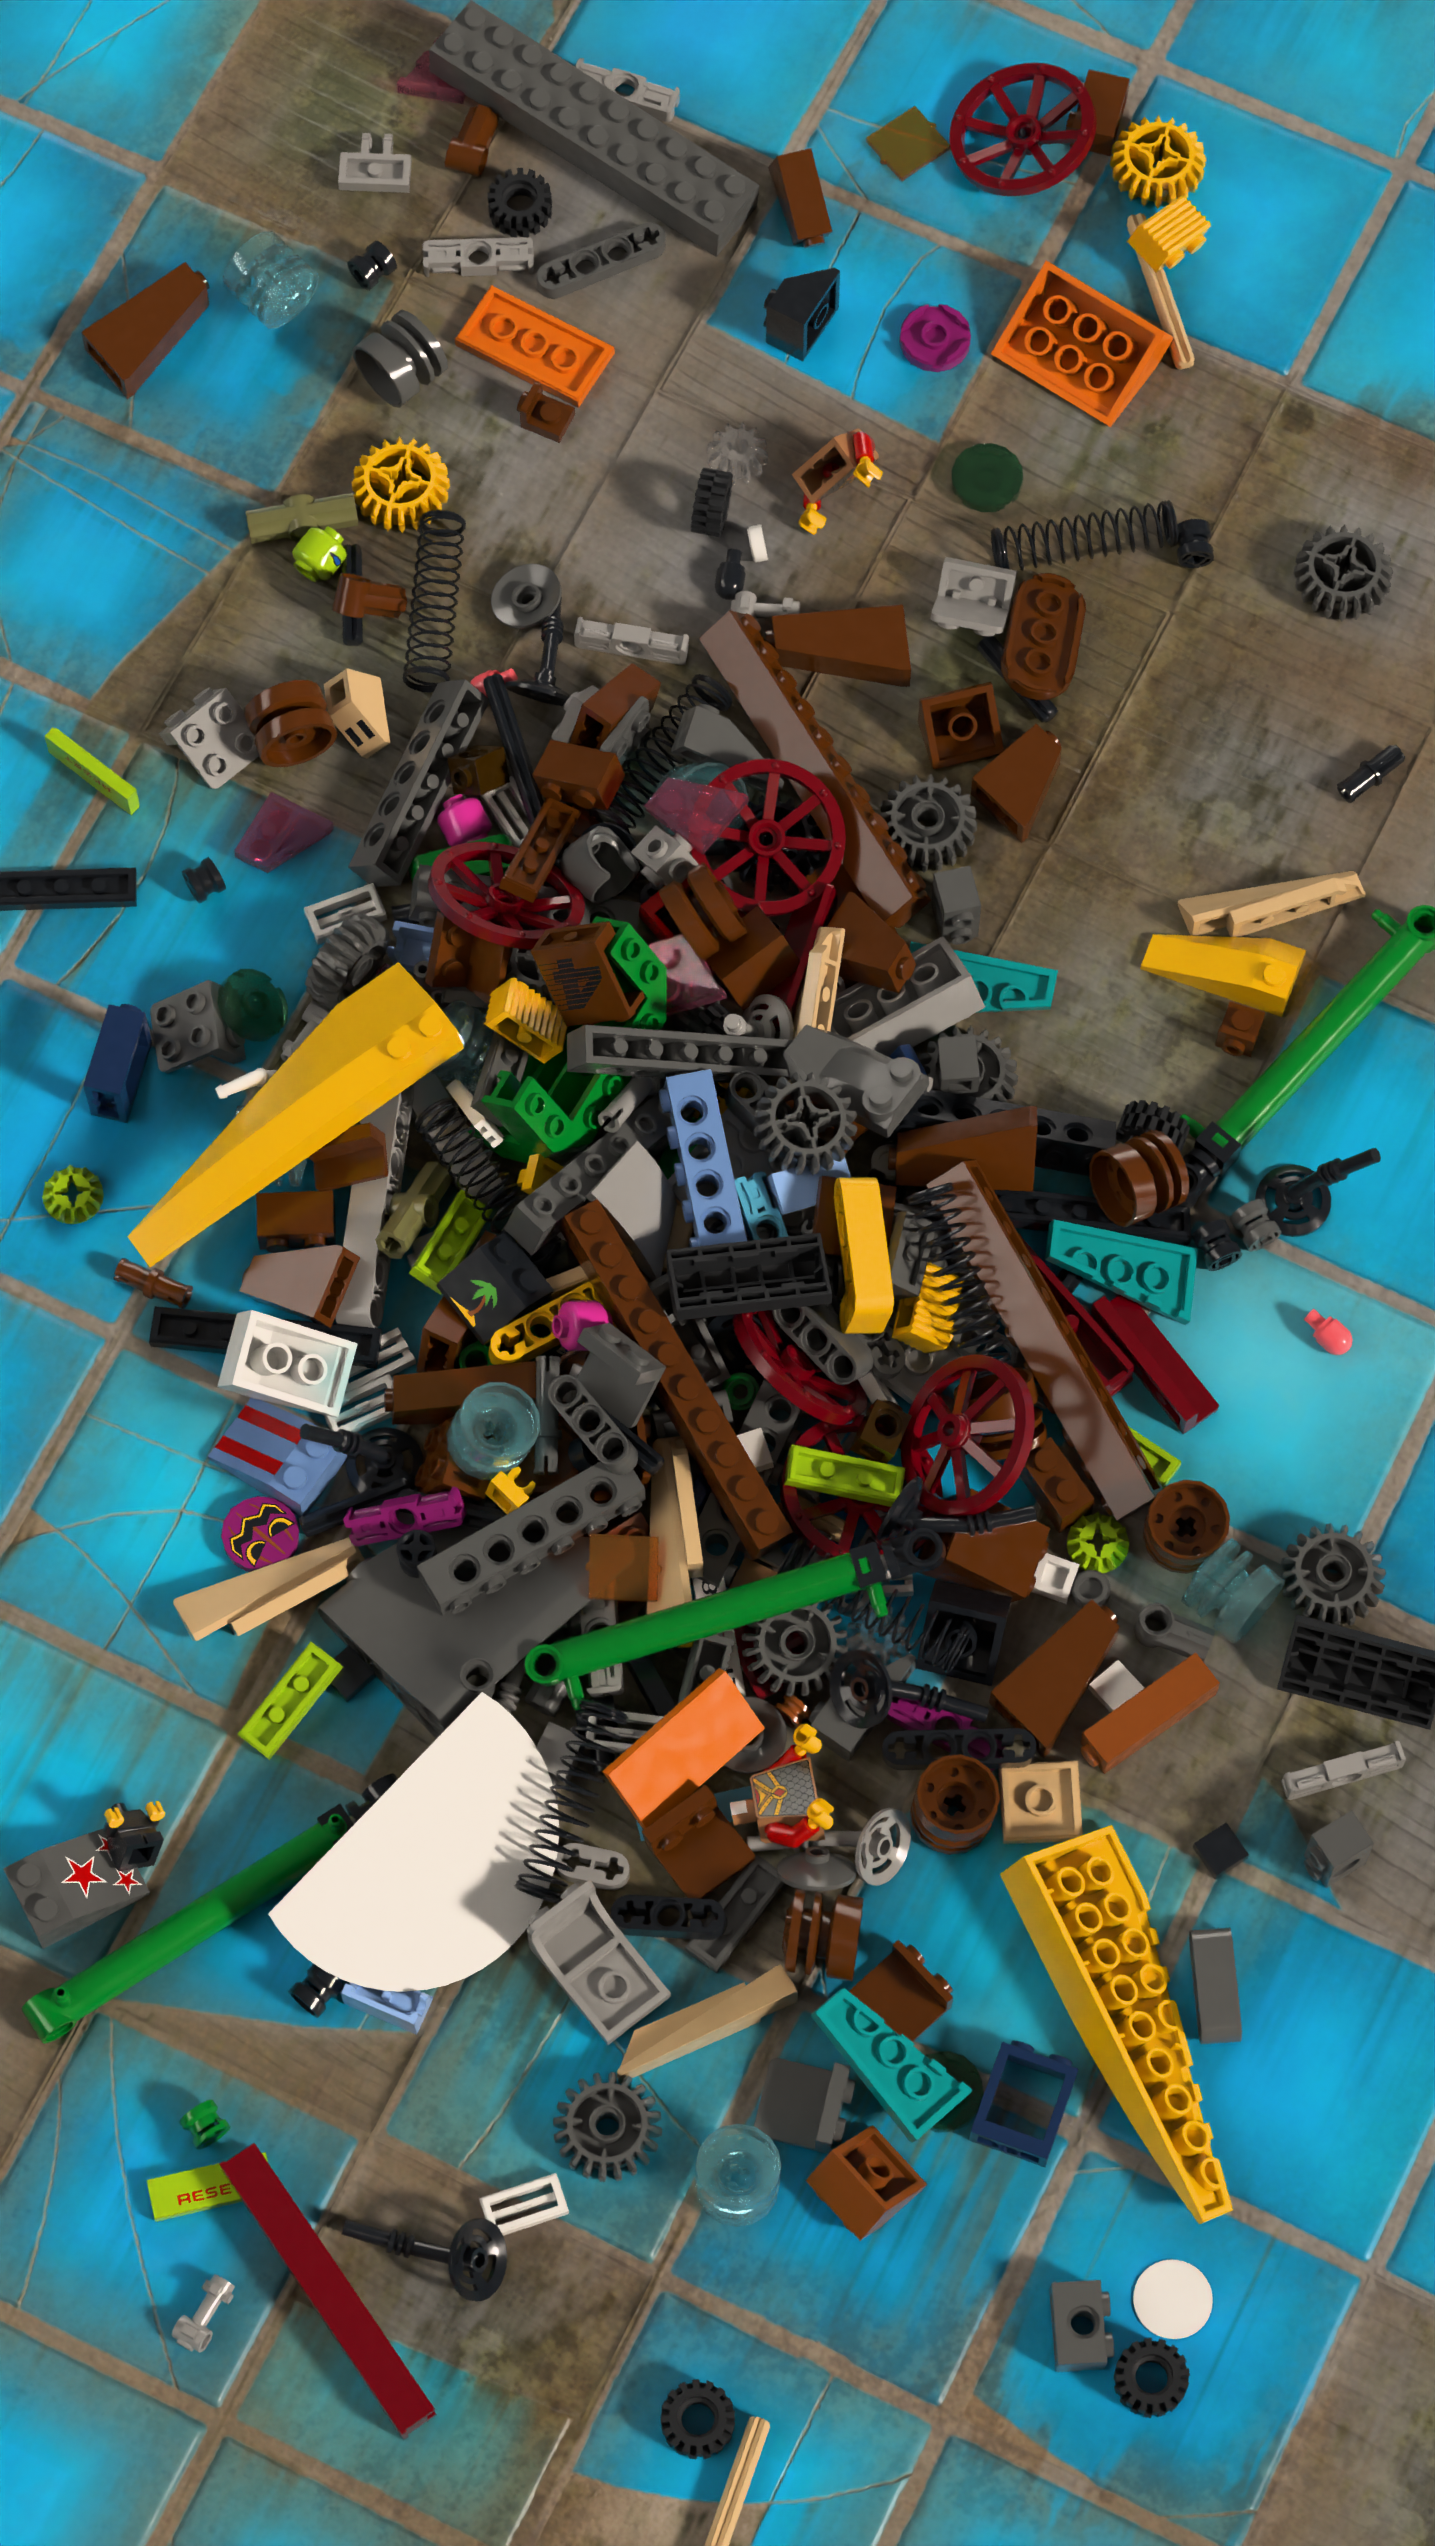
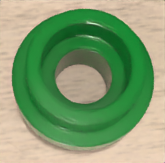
[721,1372,760,1411]

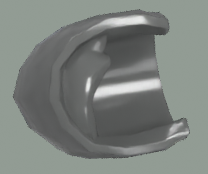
[559,826,640,903]

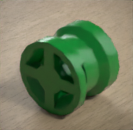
[179,2099,231,2150]

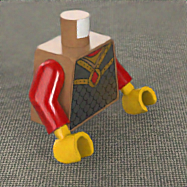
[791,428,883,535]
[730,1724,834,1849]

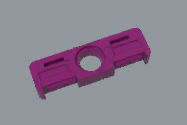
[343,1487,467,1546]
[886,1697,1006,1772]

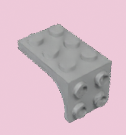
[527,1880,671,2045]

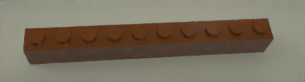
[699,610,931,928]
[926,1160,1164,1520]
[560,1199,793,1561]

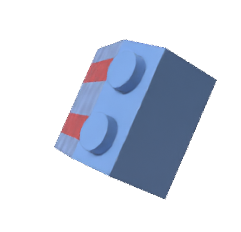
[208,1398,347,1517]

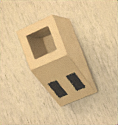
[324,668,390,758]

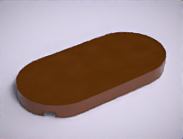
[1001,573,1086,700]

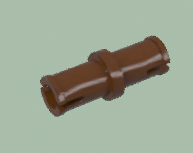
[114,1258,193,1309]

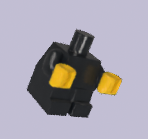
[103,1801,165,1871]

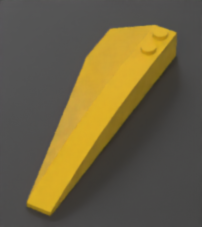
[127,962,464,1267]
[1000,1825,1233,2225]

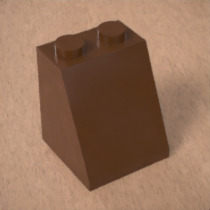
[917,1489,1050,1603]

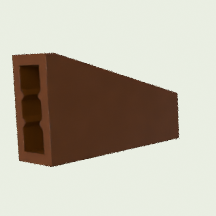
[81,262,210,399]
[765,604,911,687]
[888,1106,1037,1192]
[416,1230,497,1373]
[384,1362,536,1425]
[989,1599,1120,1758]

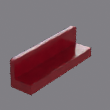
[755,884,838,1032]
[1091,1295,1219,1434]

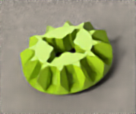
[42,1165,104,1224]
[1067,1512,1129,1574]

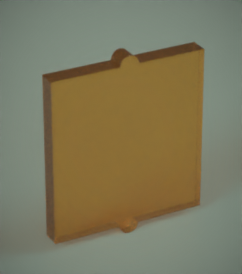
[866,106,950,181]
[585,1534,662,1602]

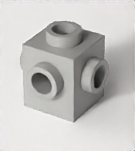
[631,825,699,887]

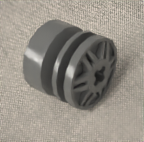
[352,310,448,408]

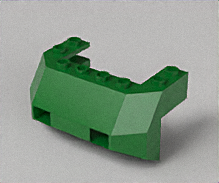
[467,916,667,1163]

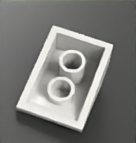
[217,1310,358,1418]

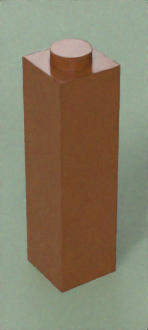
[1080,1652,1220,1774]

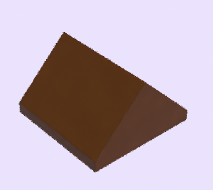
[918,682,1004,770]
[705,906,800,1011]

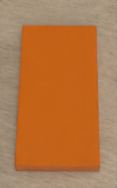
[455,285,615,408]
[602,1668,765,1829]

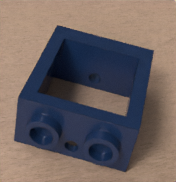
[83,1004,152,1123]
[969,2041,1079,2167]

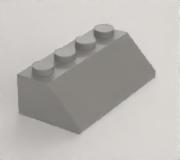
[831,936,985,1057]

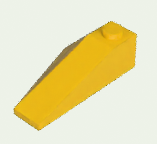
[1140,934,1306,1017]

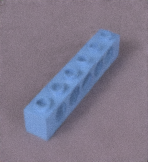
[659,1069,747,1247]

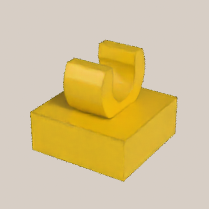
[517,1154,564,1195]
[485,1467,536,1514]

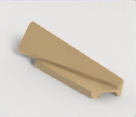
[1177,871,1366,937]
[774,927,845,1087]
[647,1436,703,1614]
[173,1537,365,1641]
[617,1964,798,2084]

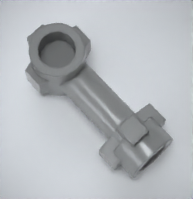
[731,591,800,618]
[280,1000,332,1062]
[172,2274,235,2353]

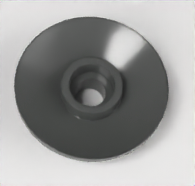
[491,564,562,629]
[723,1697,787,1774]
[777,1846,857,1891]

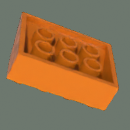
[991,260,1174,427]

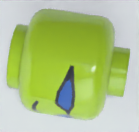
[292,526,346,582]

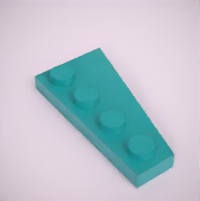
[909,941,1058,1013]
[810,1988,973,2143]

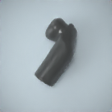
[414,961,451,1009]

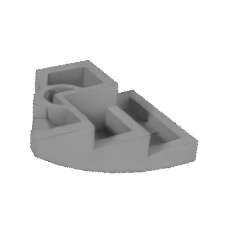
[586,1141,677,1281]

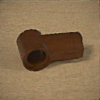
[445,104,499,177]
[332,573,408,618]

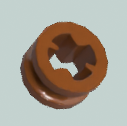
[774,1695,811,1730]

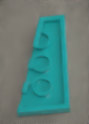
[1045,1220,1198,1325]

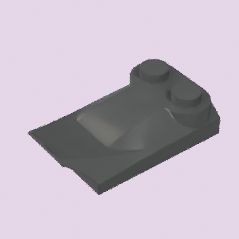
[783,1025,929,1138]

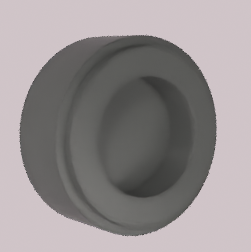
[1071,1570,1111,1609]

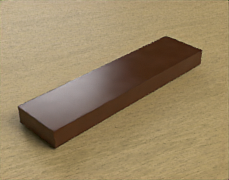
[499,797,581,903]

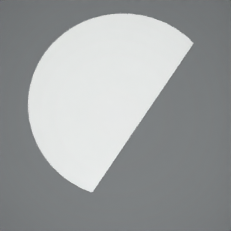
[268,1692,559,1992]

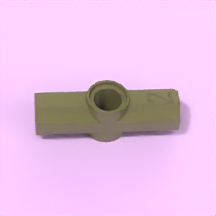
[245,493,359,544]
[375,1161,453,1259]

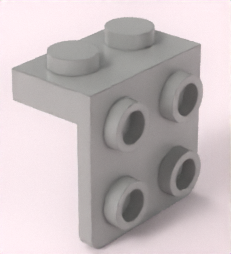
[930,557,1017,637]
[159,687,259,789]

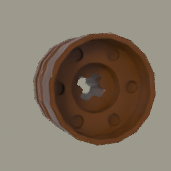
[1089,1130,1189,1227]
[953,1367,1047,1460]
[1143,1480,1230,1574]
[910,1754,1000,1855]
[782,1888,864,1981]

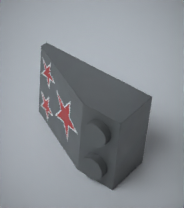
[3,1828,150,1949]

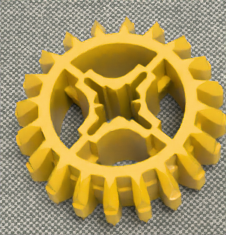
[1110,115,1206,209]
[352,436,450,533]

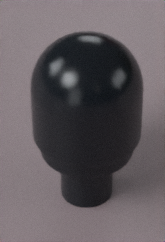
[715,549,746,600]

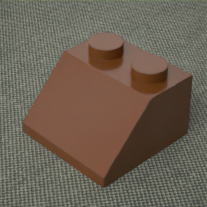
[805,2125,927,2241]

